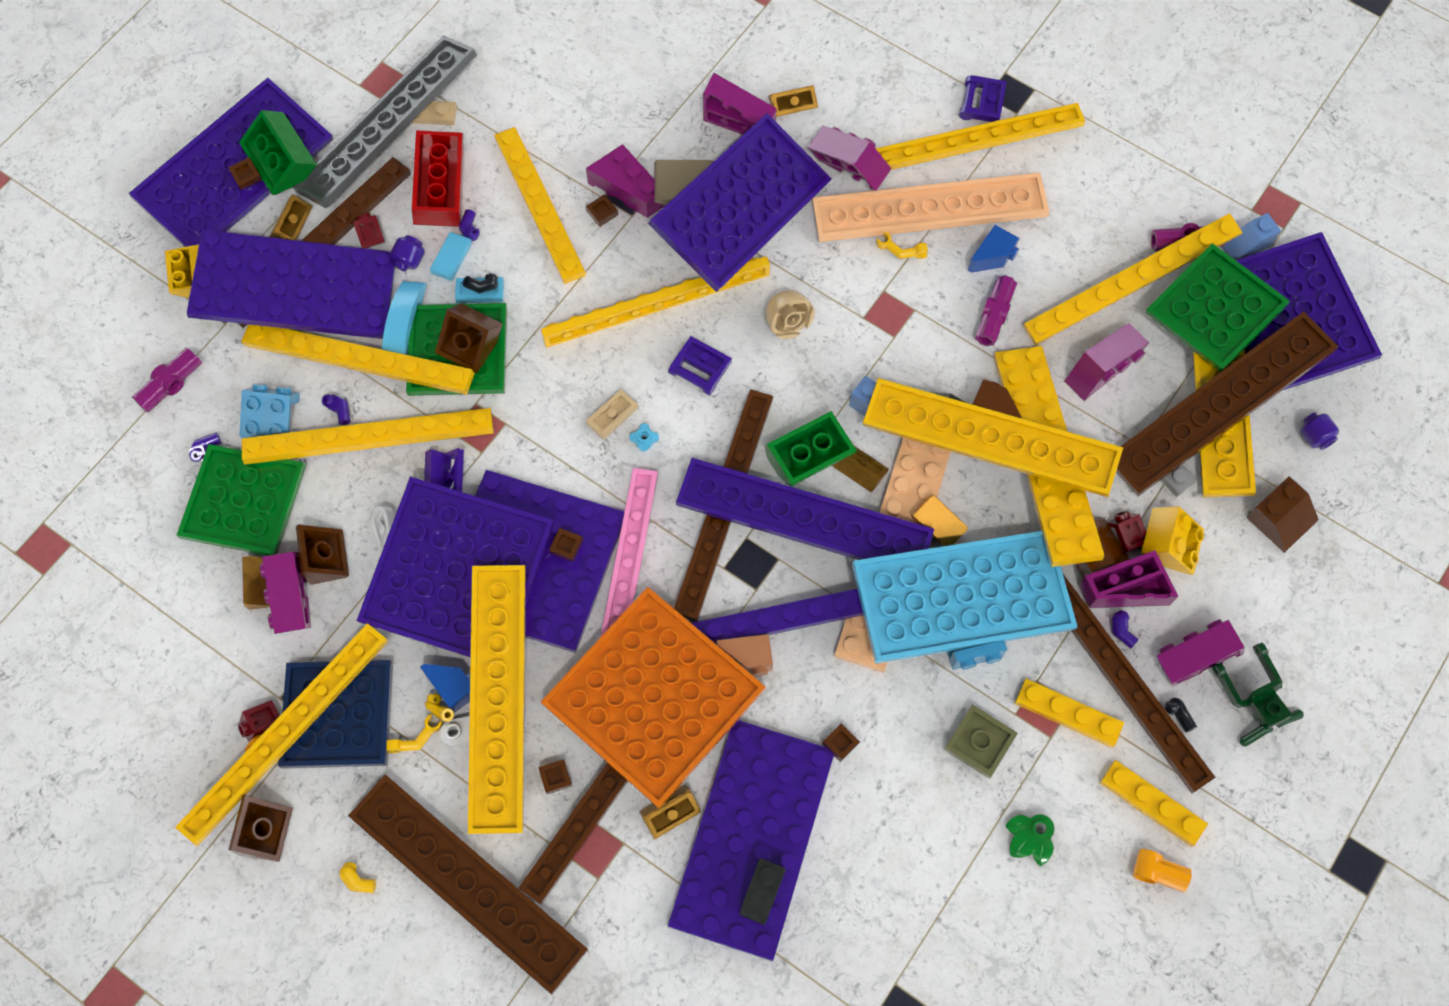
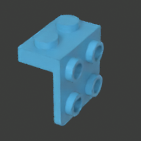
[239,384,300,438]
[947,640,1007,670]

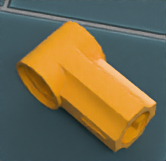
[1132,849,1192,893]

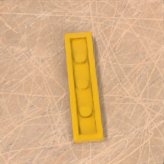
[1015,678,1124,748]
[1100,760,1208,847]

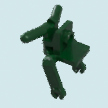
[1211,642,1304,747]

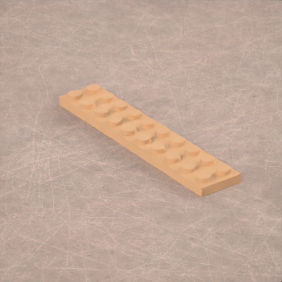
[812,173,1049,242]
[834,438,951,673]

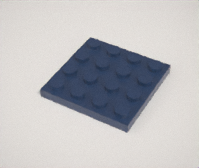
[278,660,393,769]

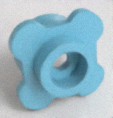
[629,424,659,452]

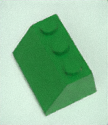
[239,110,317,195]
[766,411,857,487]

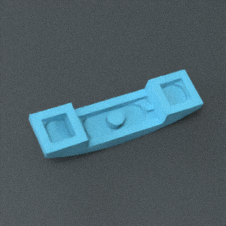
[382,281,426,355]

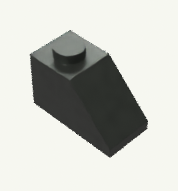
[739,858,786,926]

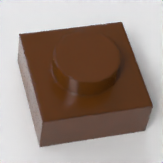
[228,157,262,190]
[586,194,618,227]
[549,528,584,562]
[822,723,860,763]
[538,759,572,795]

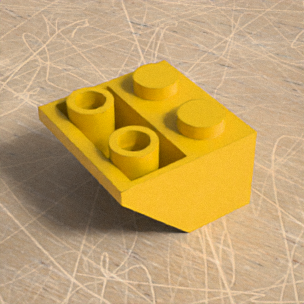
[165,244,199,298]
[1141,506,1204,575]

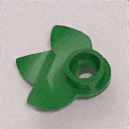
[1005,814,1055,866]

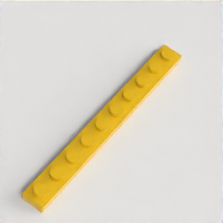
[876,103,1085,170]
[1023,213,1242,346]
[541,256,770,348]
[241,324,474,395]
[242,408,494,465]
[175,623,388,847]

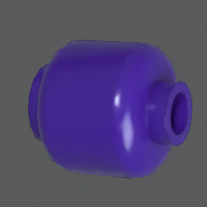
[389,235,425,272]
[1300,412,1339,450]

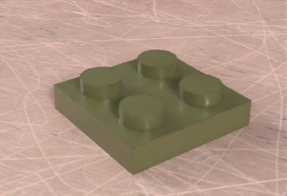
[944,704,1018,779]

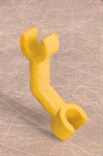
[876,232,928,259]
[387,714,443,753]

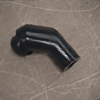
[462,273,498,294]
[1165,698,1198,733]

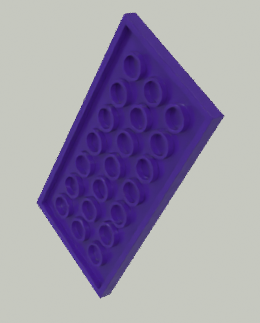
[128,77,333,247]
[648,113,832,292]
[187,229,395,339]
[668,720,834,962]

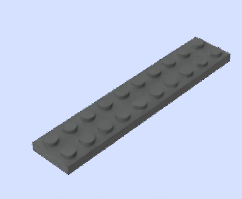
[293,35,477,209]

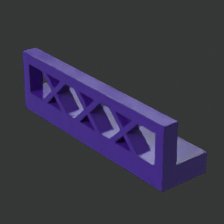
[424,448,464,492]

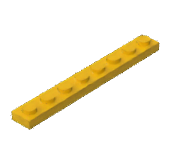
[494,127,586,284]

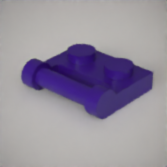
[959,75,1007,122]
[668,336,732,396]

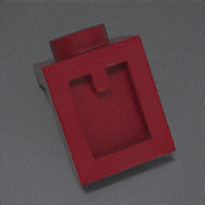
[353,213,385,249]
[1107,511,1146,552]
[238,700,280,742]

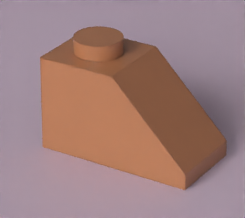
[717,634,773,677]

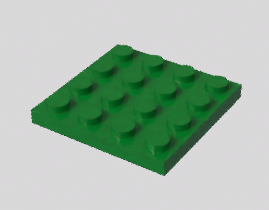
[1146,243,1290,372]
[406,303,507,396]
[177,444,306,556]

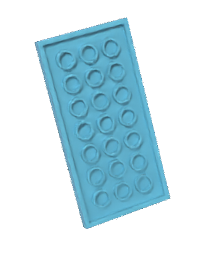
[852,531,1078,664]

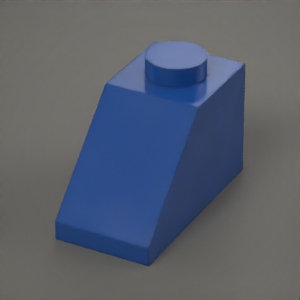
[968,225,1019,273]
[420,664,470,713]

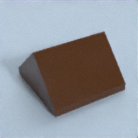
[296,524,349,585]
[228,795,293,862]

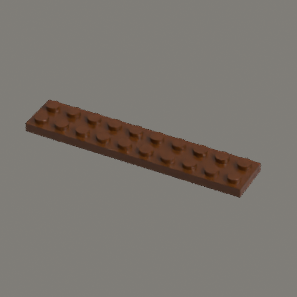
[1116,311,1338,497]
[348,774,589,995]

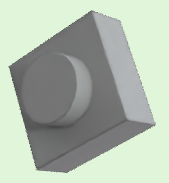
[1160,464,1197,497]

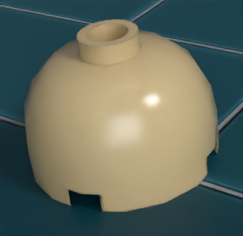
[766,290,815,339]

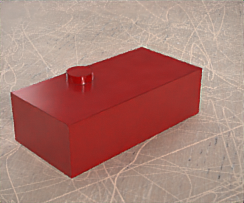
[412,130,463,227]

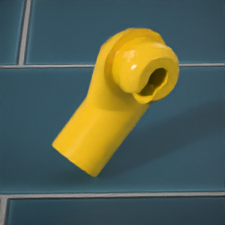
[425,693,454,722]
[339,862,376,893]

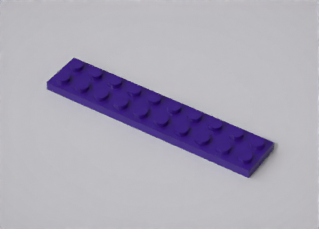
[676,458,934,560]

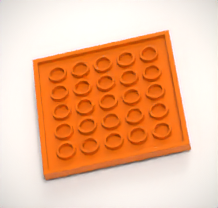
[541,587,766,809]

